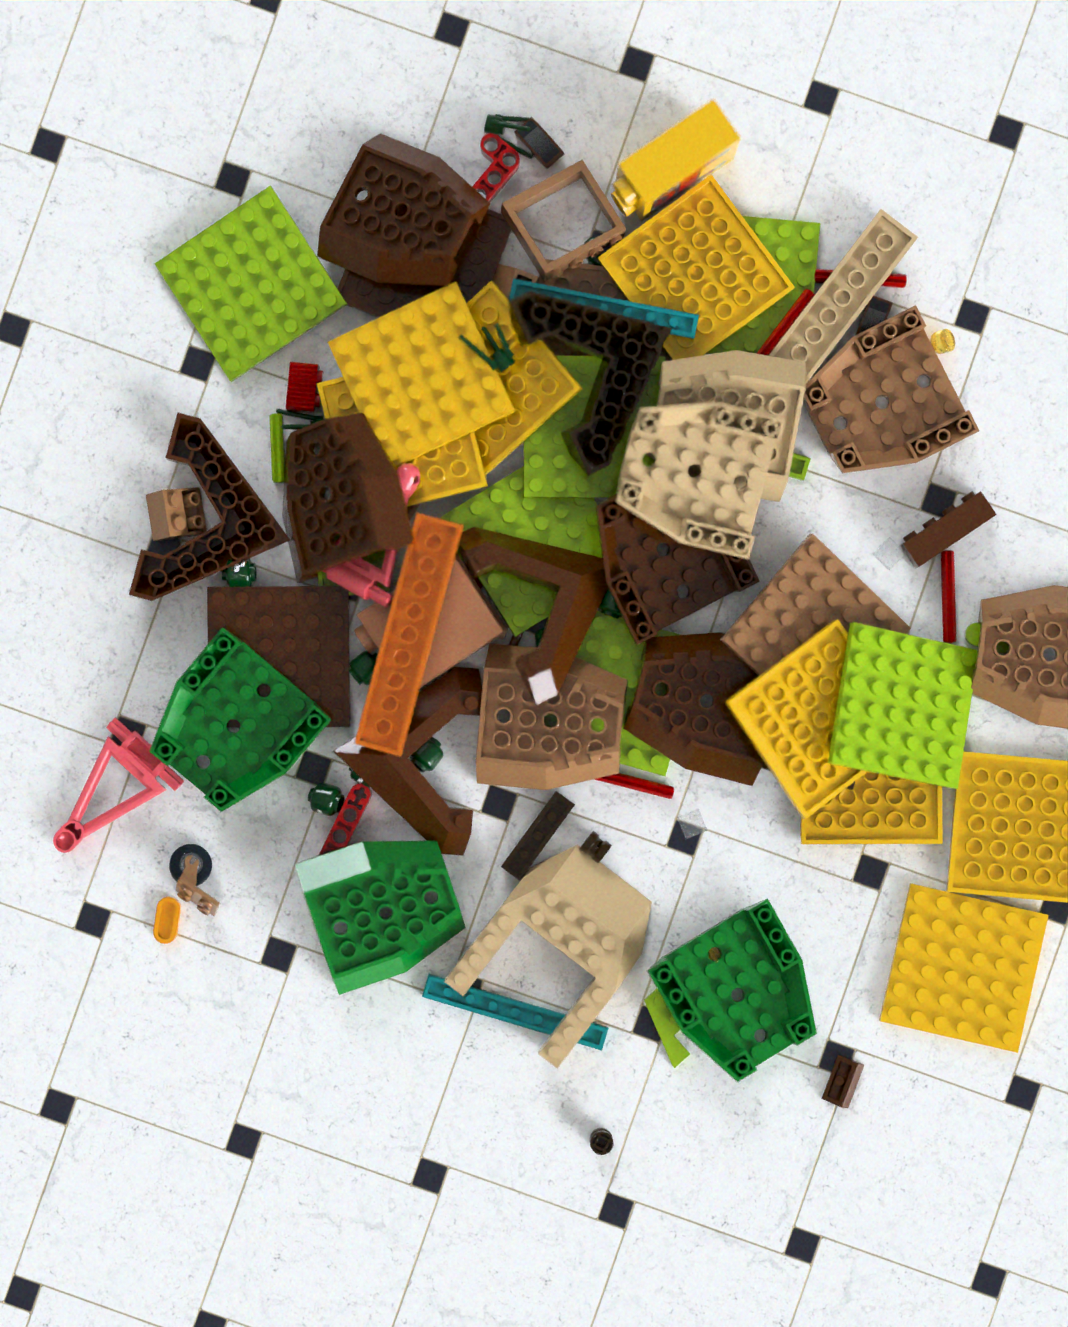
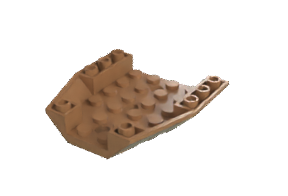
[803,305,980,474]
[971,585,1068,729]
[476,643,628,790]

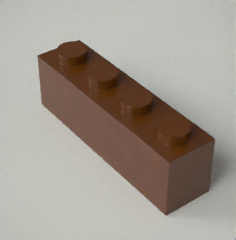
[900,491,997,569]

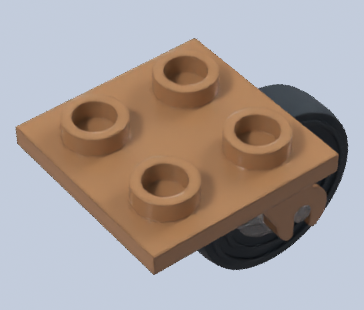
[169,844,220,916]

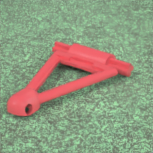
[322,463,420,608]
[53,717,184,853]

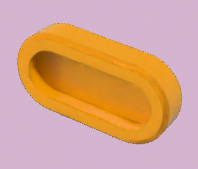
[153,896,181,944]

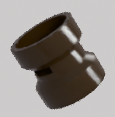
[579,831,612,863]
[590,1128,613,1155]

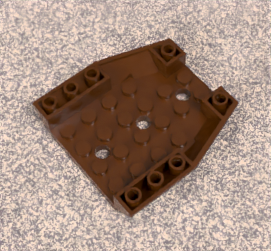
[317,133,490,287]
[282,413,414,583]
[596,475,760,645]
[623,632,763,786]

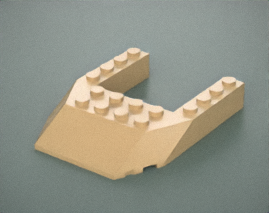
[444,845,652,1069]

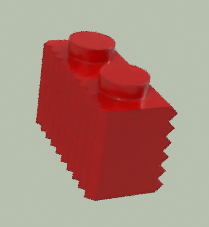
[286,362,323,413]

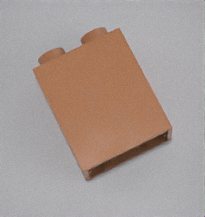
[354,553,508,689]

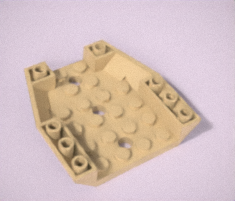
[646,350,806,502]
[616,402,785,559]

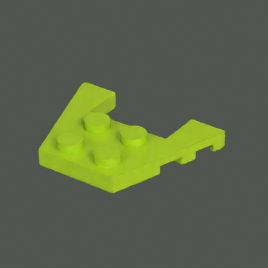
[644,988,735,1068]

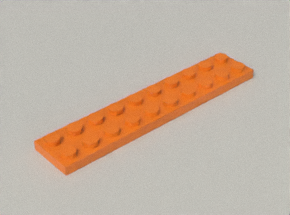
[354,513,464,756]

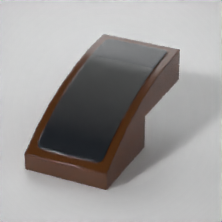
[514,117,564,169]
[855,296,893,335]

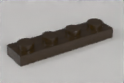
[501,791,575,881]

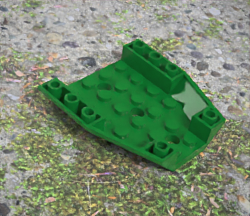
[149,627,332,812]
[295,840,466,995]
[647,899,817,1082]

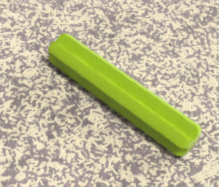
[269,413,285,483]

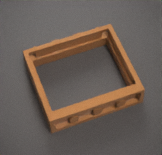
[501,160,626,281]

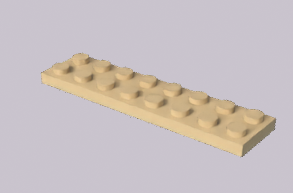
[769,209,918,383]

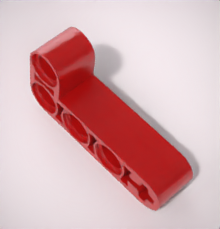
[471,133,520,225]
[319,784,372,855]

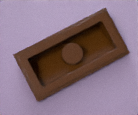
[822,1055,864,1108]

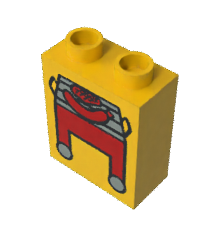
[611,99,741,222]

